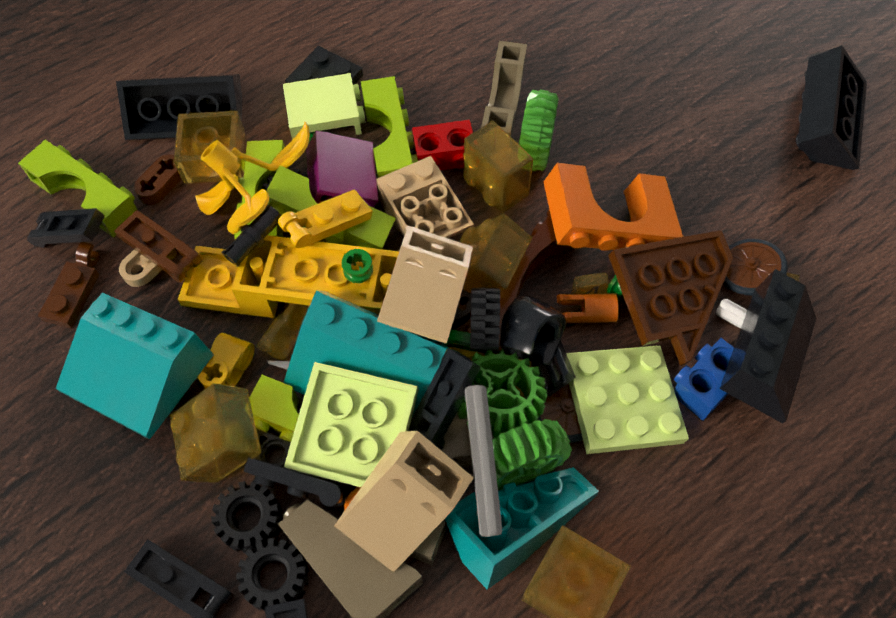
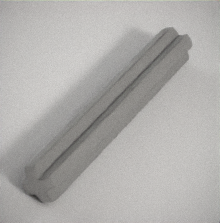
[465,385,502,537]

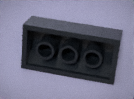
[796,45,867,170]
[116,74,243,140]
[719,269,817,424]

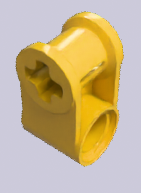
[198,333,255,401]

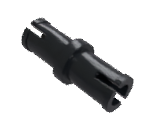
[221,205,281,267]

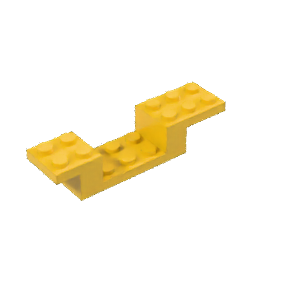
[178,235,399,318]

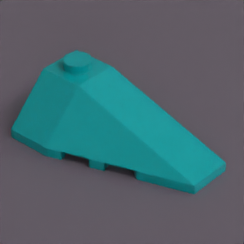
[445,467,599,590]

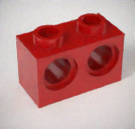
[412,119,476,170]

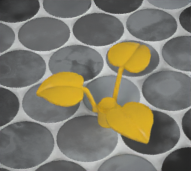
[195,122,310,234]

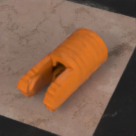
[557,293,618,323]

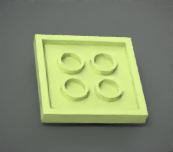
[566,345,689,454]
[284,362,419,487]

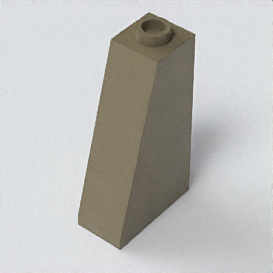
[278,499,423,618]

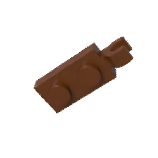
[38,242,100,329]

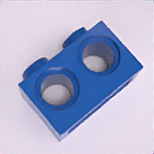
[674,338,734,421]

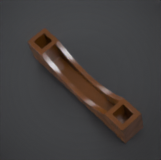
[465,209,573,355]

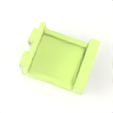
[283,73,366,140]

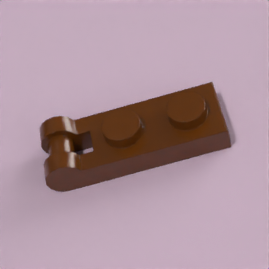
[114,210,203,283]

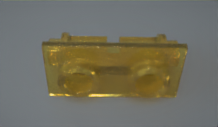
[255,303,309,361]

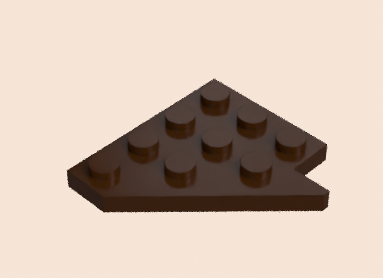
[608,230,733,366]

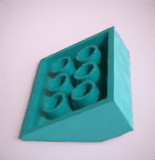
[283,291,450,419]
[56,293,214,440]

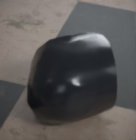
[500,296,566,366]

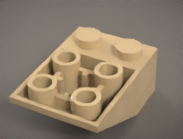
[376,156,474,238]
[377,226,473,343]
[334,431,474,572]

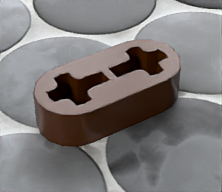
[134,154,184,205]

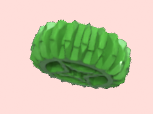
[517,89,559,171]
[457,348,547,438]
[492,419,572,490]

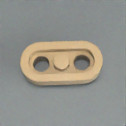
[119,249,162,287]

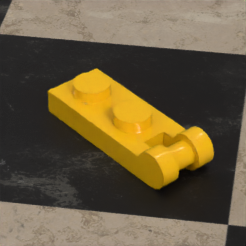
[278,189,373,248]

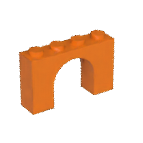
[543,163,683,251]

